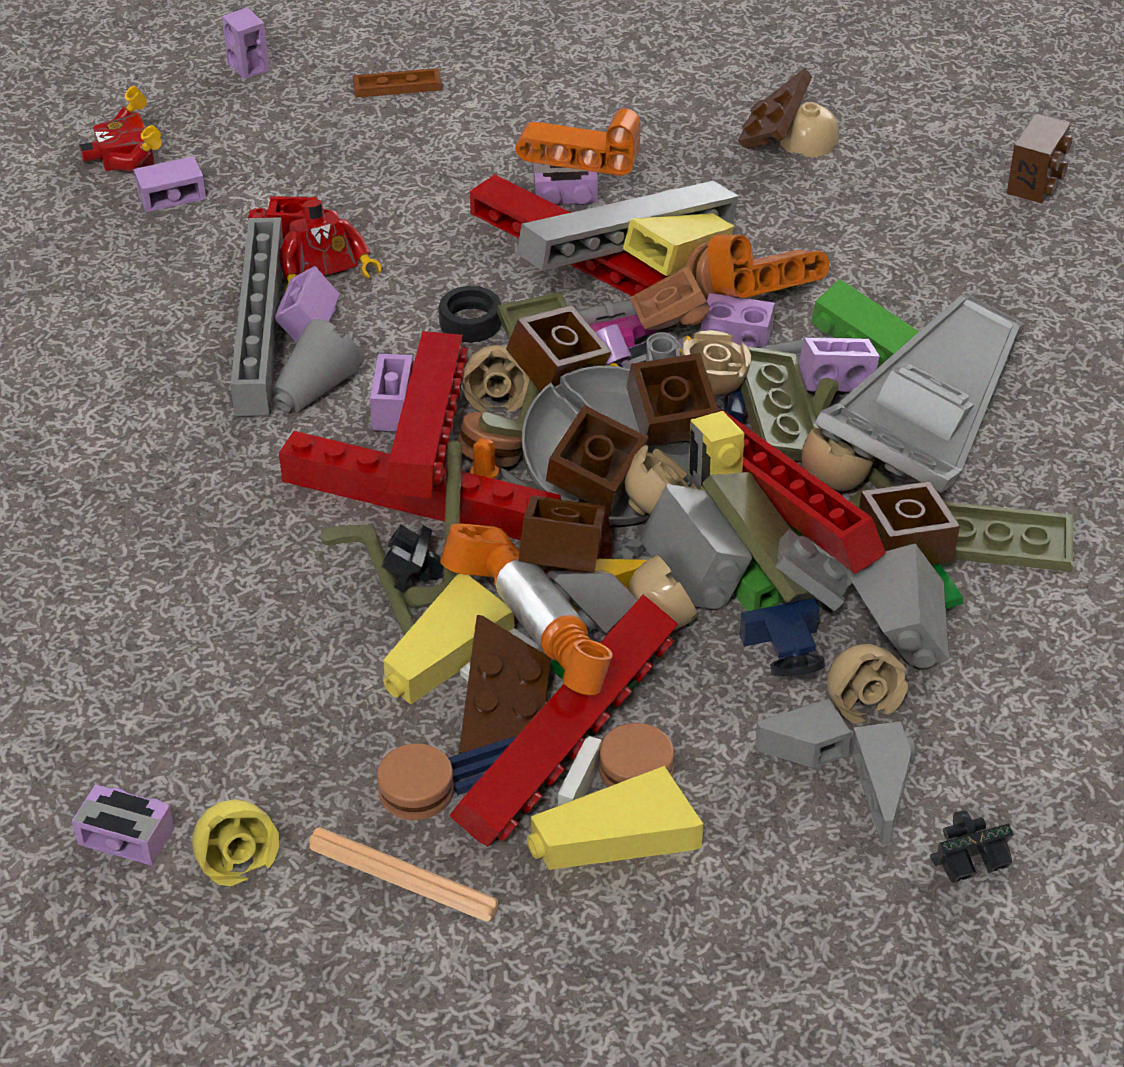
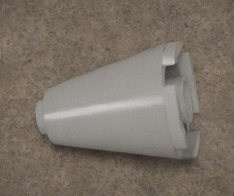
[272,319,363,412]

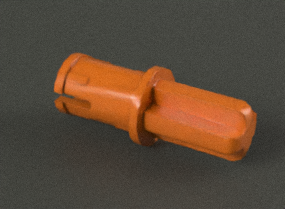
[470,438,499,479]

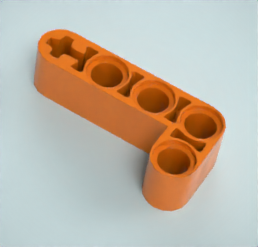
[515,108,641,176]
[708,234,829,298]

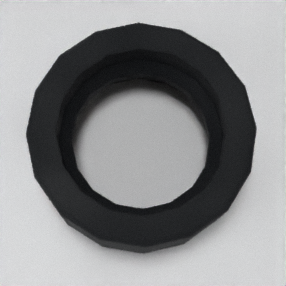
[439,286,502,343]

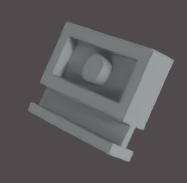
[775,529,848,611]

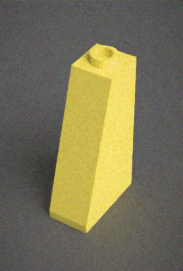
[623,213,735,276]
[383,574,514,704]
[527,766,703,870]

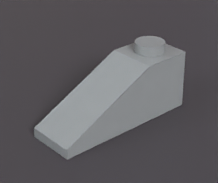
[851,721,915,845]

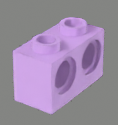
[222,7,269,79]
[701,293,775,348]
[799,338,880,394]

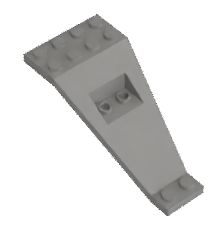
[814,293,1025,493]

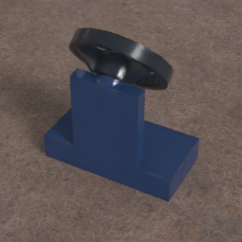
[739,598,825,676]

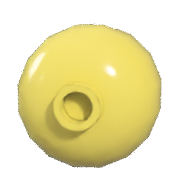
[192,799,279,886]

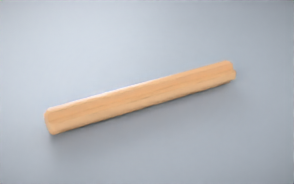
[309,827,498,922]

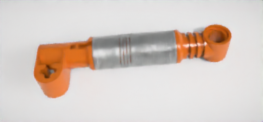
[440,524,613,695]

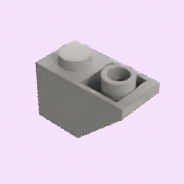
[546,570,637,633]
[755,699,851,768]

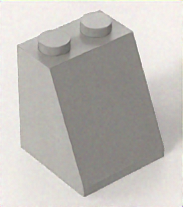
[640,484,752,609]
[844,544,949,668]

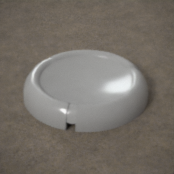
[522,366,691,526]

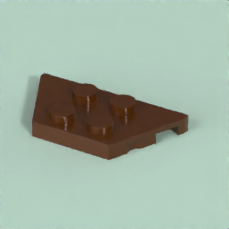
[738,68,812,149]
[459,615,550,754]

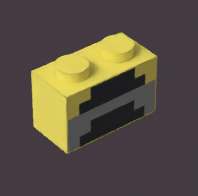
[688,411,744,491]

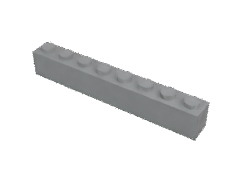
[517,181,739,271]
[230,218,283,416]

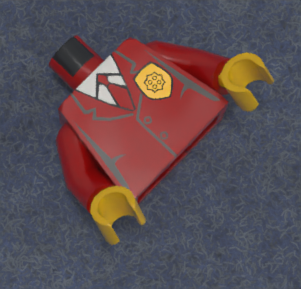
[79,86,162,172]
[280,200,381,293]

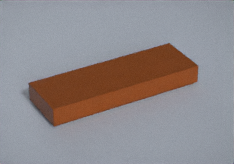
[352,68,442,98]

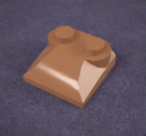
[630,266,710,330]

